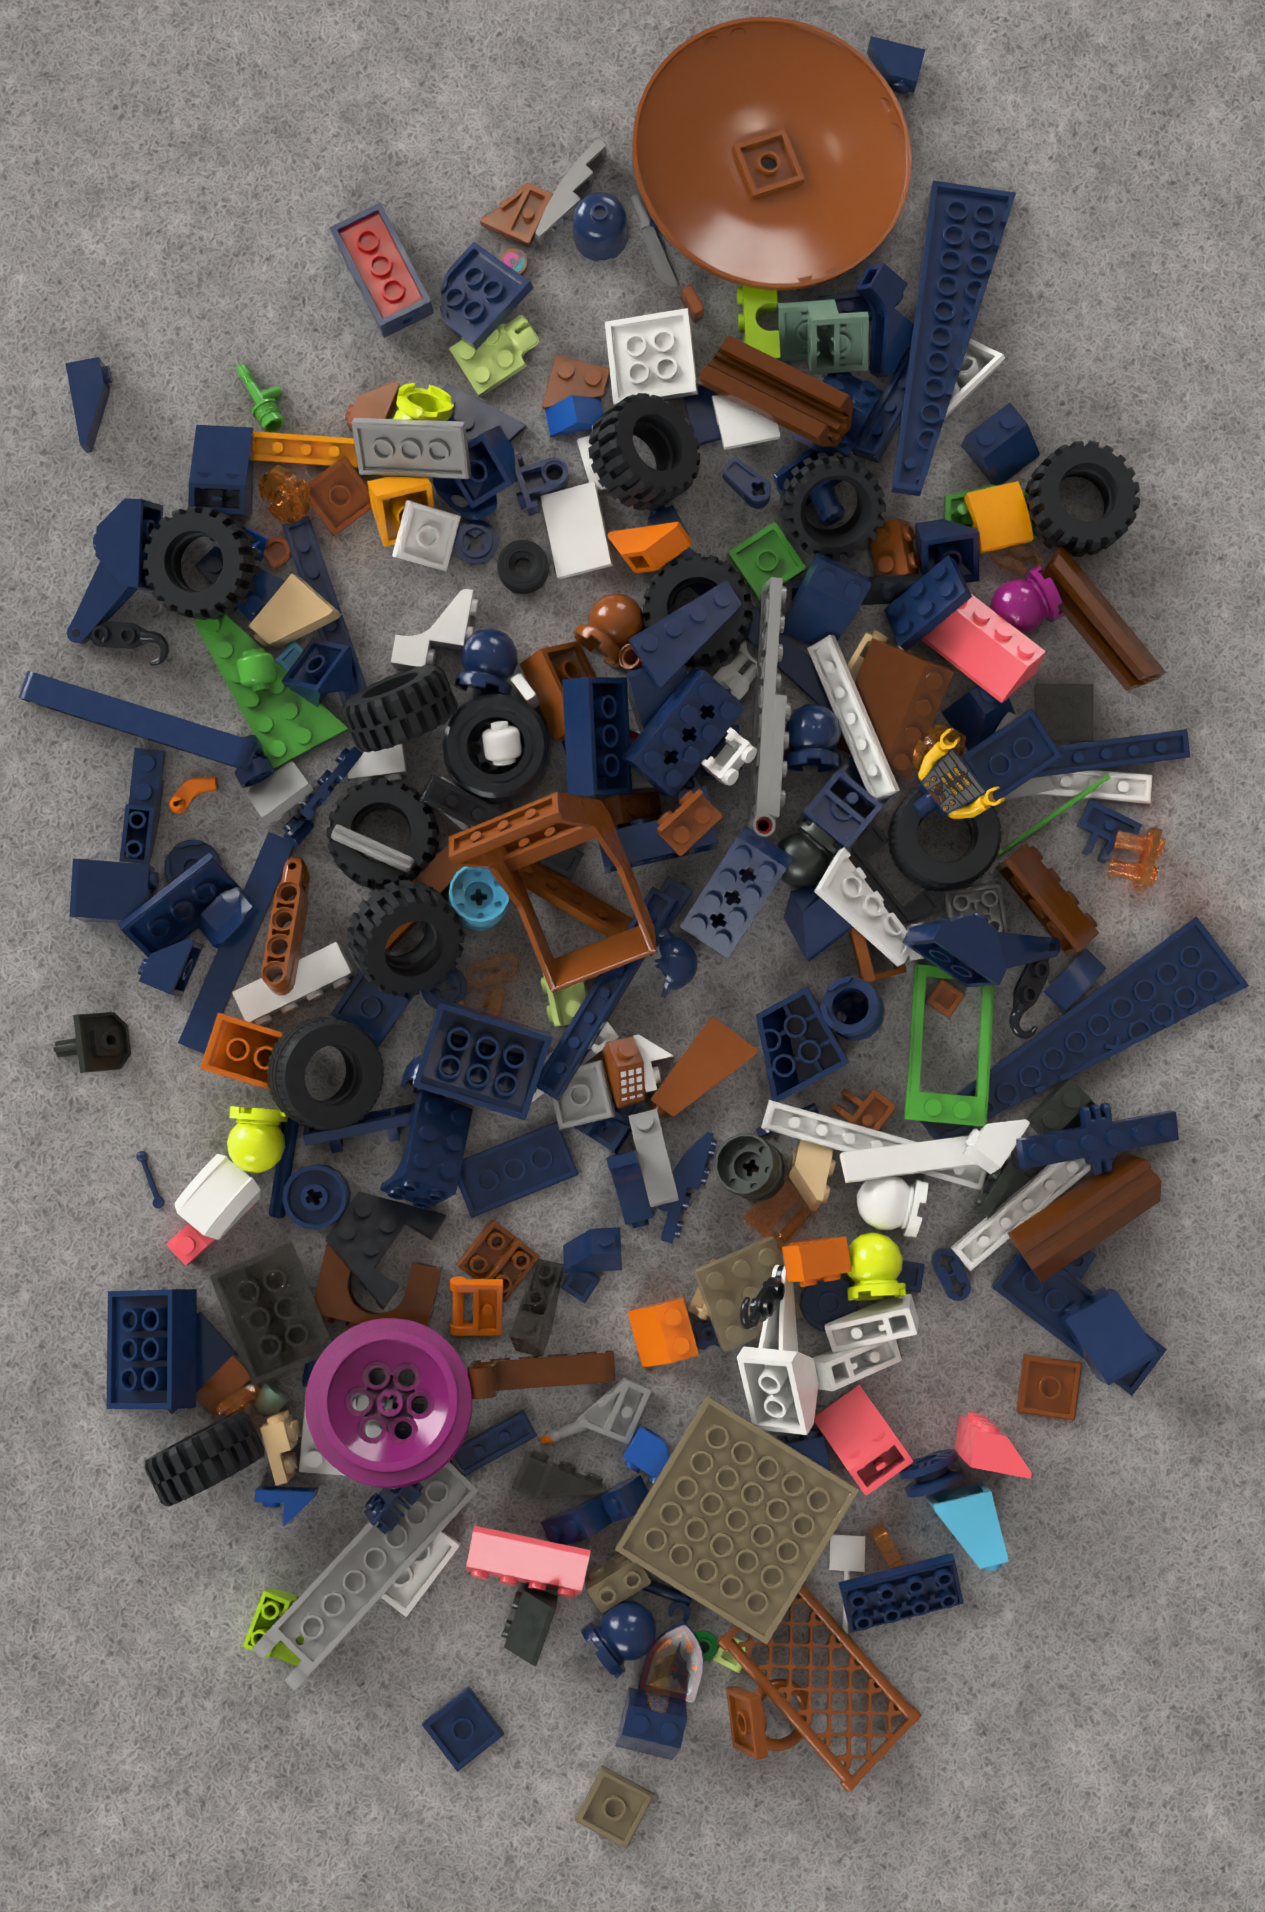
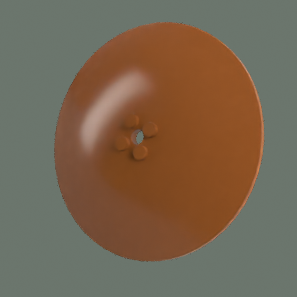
[632,17,912,290]

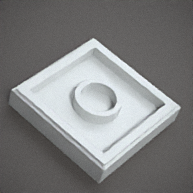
[392,500,461,572]

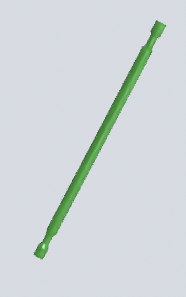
[997,774,1111,858]

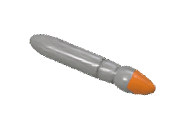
[540,1421,588,1444]

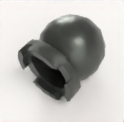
[777,815,842,888]

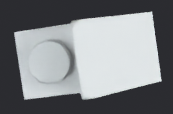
[633,1034,673,1092]

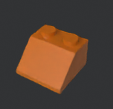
[627,1296,699,1368]

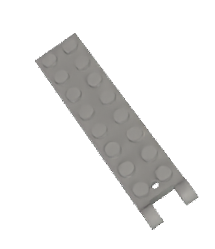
[252,1462,479,1691]

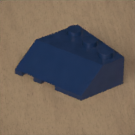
[756,986,851,1102]

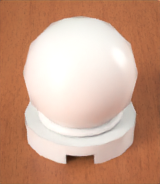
[857,1176,928,1238]

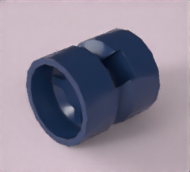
[231,735,275,788]

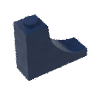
[606,1149,654,1228]

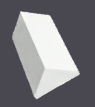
[899,338,1005,428]

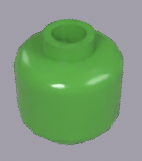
[237,648,277,693]

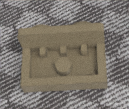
[584,1552,651,1613]

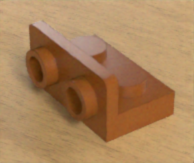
[656,789,723,857]

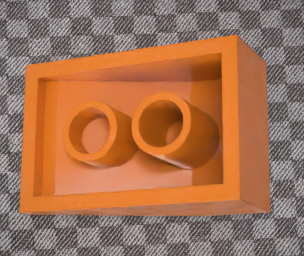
[200,1013,283,1090]

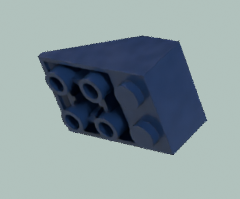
[188,425,254,515]

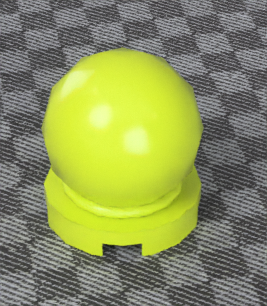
[393,383,454,421]
[227,1106,288,1174]
[847,1232,907,1301]

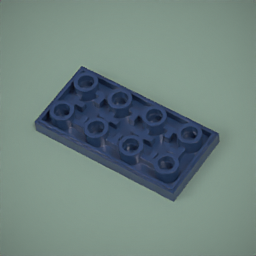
[838,1553,964,1633]

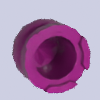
[990,566,1064,635]

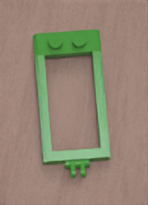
[904,964,994,1127]

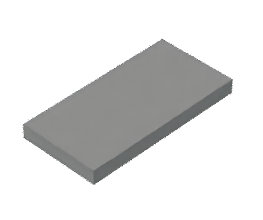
[351,418,471,479]

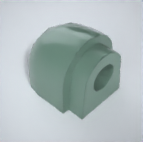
[255,1381,291,1416]

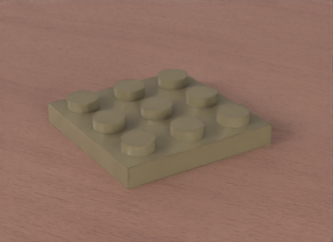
[693,1236,802,1352]

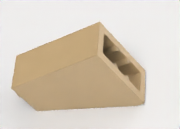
[249,573,342,648]

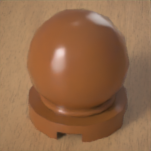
[573,594,644,668]

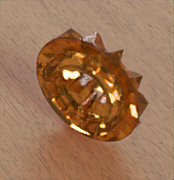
[216,1384,260,1417]

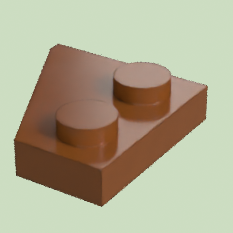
[480,182,553,248]
[542,355,610,409]

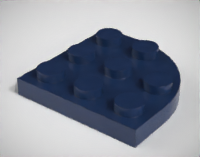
[440,242,534,350]

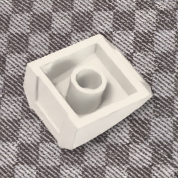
[174,1154,261,1240]

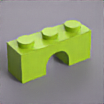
[736,285,780,360]

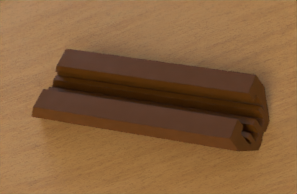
[695,335,853,447]
[1041,545,1167,691]
[1008,1153,1162,1283]

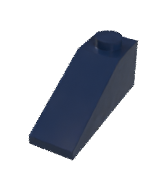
[65,357,113,453]

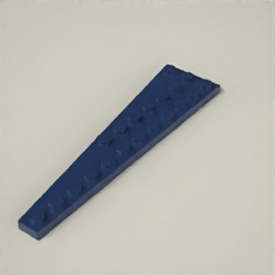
[891,181,1016,496]
[920,917,1249,1140]

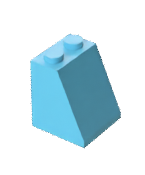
[926,1482,1009,1571]

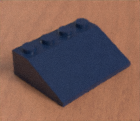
[413,998,552,1120]
[106,1289,197,1410]

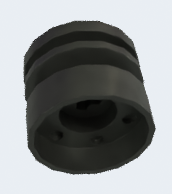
[714,1133,787,1202]

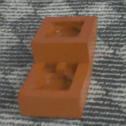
[196,1355,255,1416]

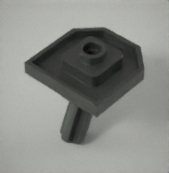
[53,1012,131,1073]

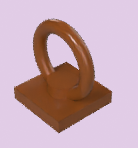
[726,1678,807,1760]

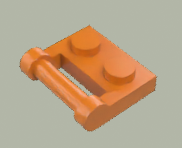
[449,1276,503,1336]

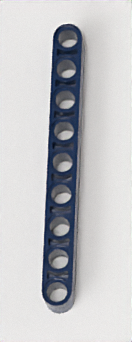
[18,671,258,771]

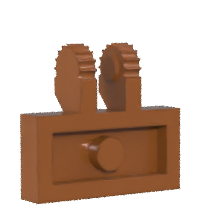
[830,1088,897,1131]

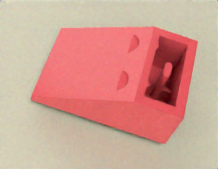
[814,1385,914,1496]

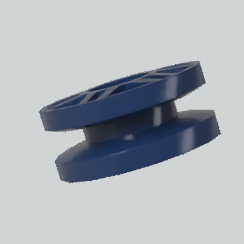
[899,1449,965,1498]

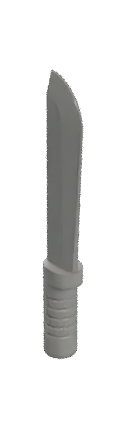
[631,193,679,287]

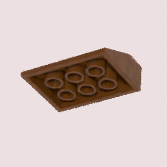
[836,638,954,780]

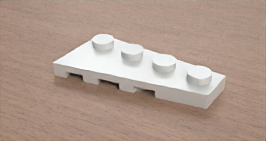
[814,847,912,966]

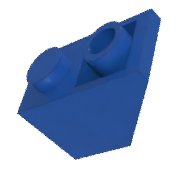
[622,1424,669,1483]

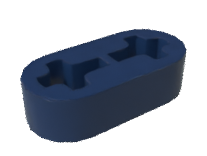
[931,1248,971,1301]

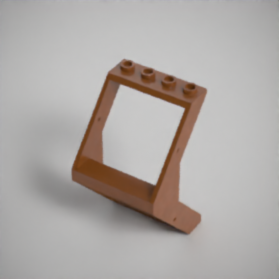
[449,792,657,993]

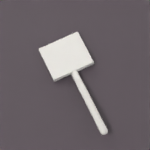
[829,1534,865,1634]

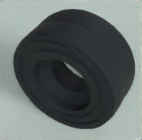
[497,540,549,594]

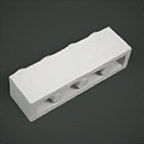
[232,942,355,1026]

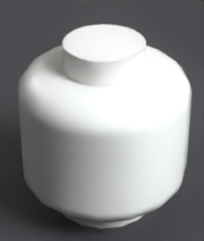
[482,721,522,765]

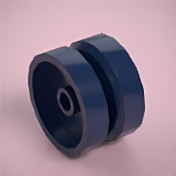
[282,1164,351,1229]

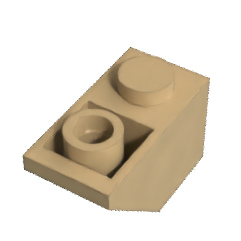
[788,1139,836,1211]

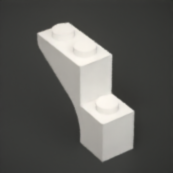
[391,589,479,670]

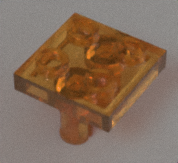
[1107,827,1166,893]

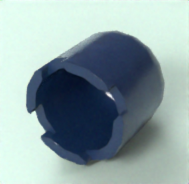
[573,192,628,261]

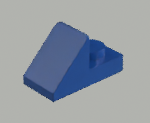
[255,1486,318,1526]

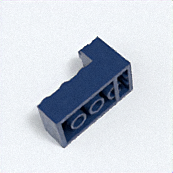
[598,775,718,874]

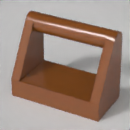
[848,928,907,982]

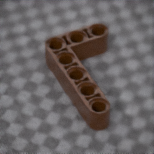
[467,1350,616,1399]

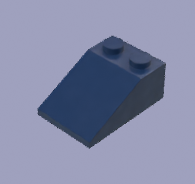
[783,553,872,646]

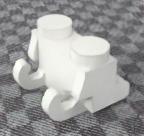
[701,727,757,786]

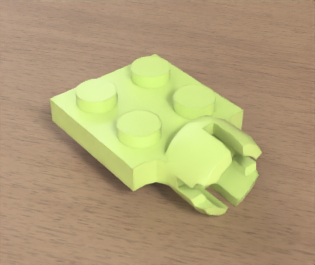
[449,315,539,397]

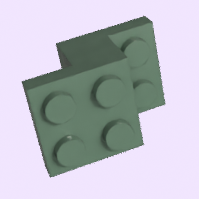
[778,299,869,374]

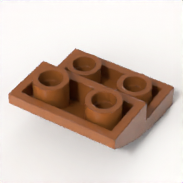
[456,1218,540,1302]

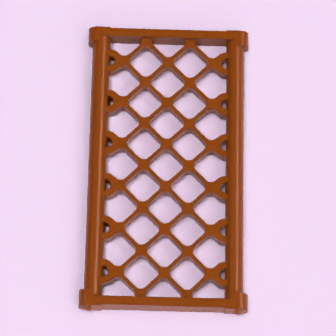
[717,1584,922,1793]

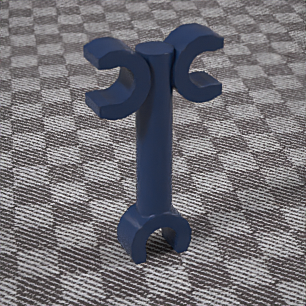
[641,1581,692,1622]

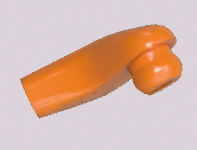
[169,777,218,814]

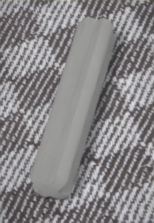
[331,825,414,872]

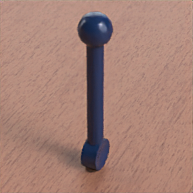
[136,1151,165,1208]

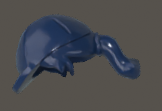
[654,926,698,998]

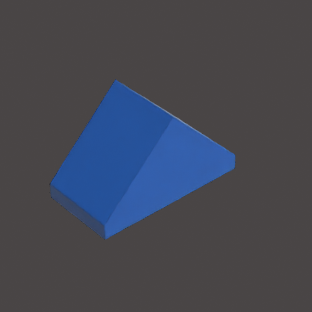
[545,395,603,437]

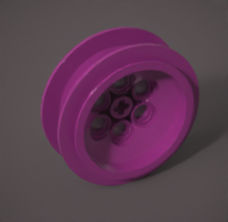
[305,1318,472,1488]

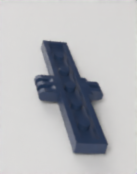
[1016,1103,1179,1175]

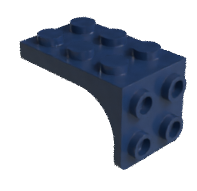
[380,1090,473,1209]

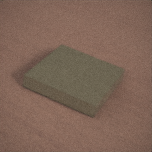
[575,1765,654,1849]

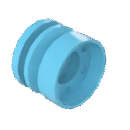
[448,866,509,932]

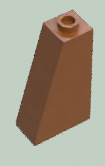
[650,1016,759,1118]

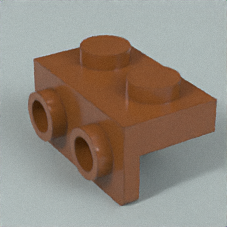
[869,518,920,576]

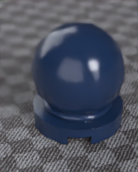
[454,629,518,696]
[784,704,841,772]
[820,976,885,1041]
[581,1601,656,1679]

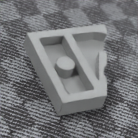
[576,1378,652,1445]

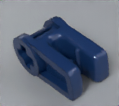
[722,457,771,509]
[810,485,845,527]

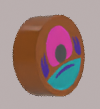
[499,248,528,275]

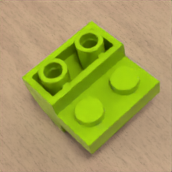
[242,1589,305,1666]

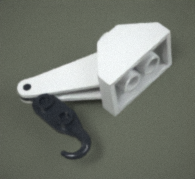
[737,1265,819,1435]

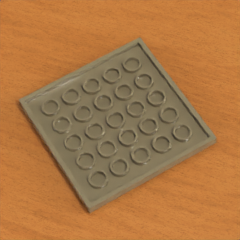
[615,1395,859,1645]

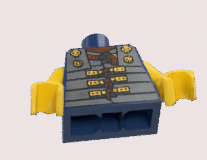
[912,729,1005,819]

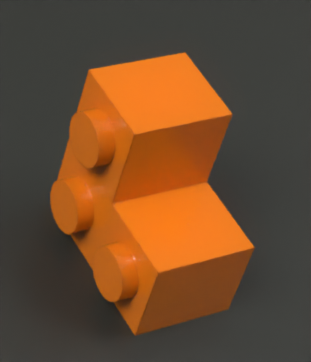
[782,1236,852,1287]

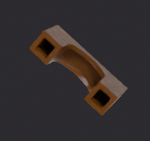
[311,1244,442,1328]

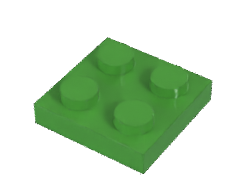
[727,522,806,601]

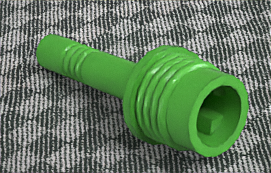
[236,364,285,432]

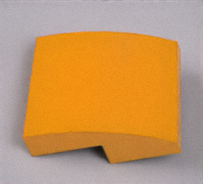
[964,481,1034,553]

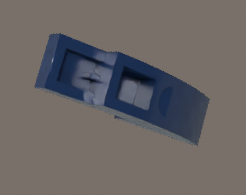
[119,748,166,865]
[657,1132,717,1243]

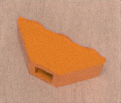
[607,522,693,573]

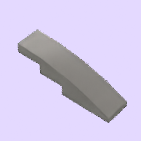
[535,138,606,246]

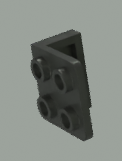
[973,1162,1032,1218]

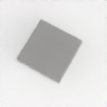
[552,1060,616,1130]

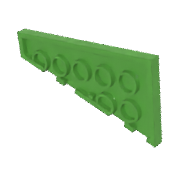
[193,614,349,770]

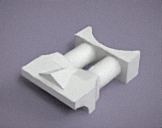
[713,641,757,701]

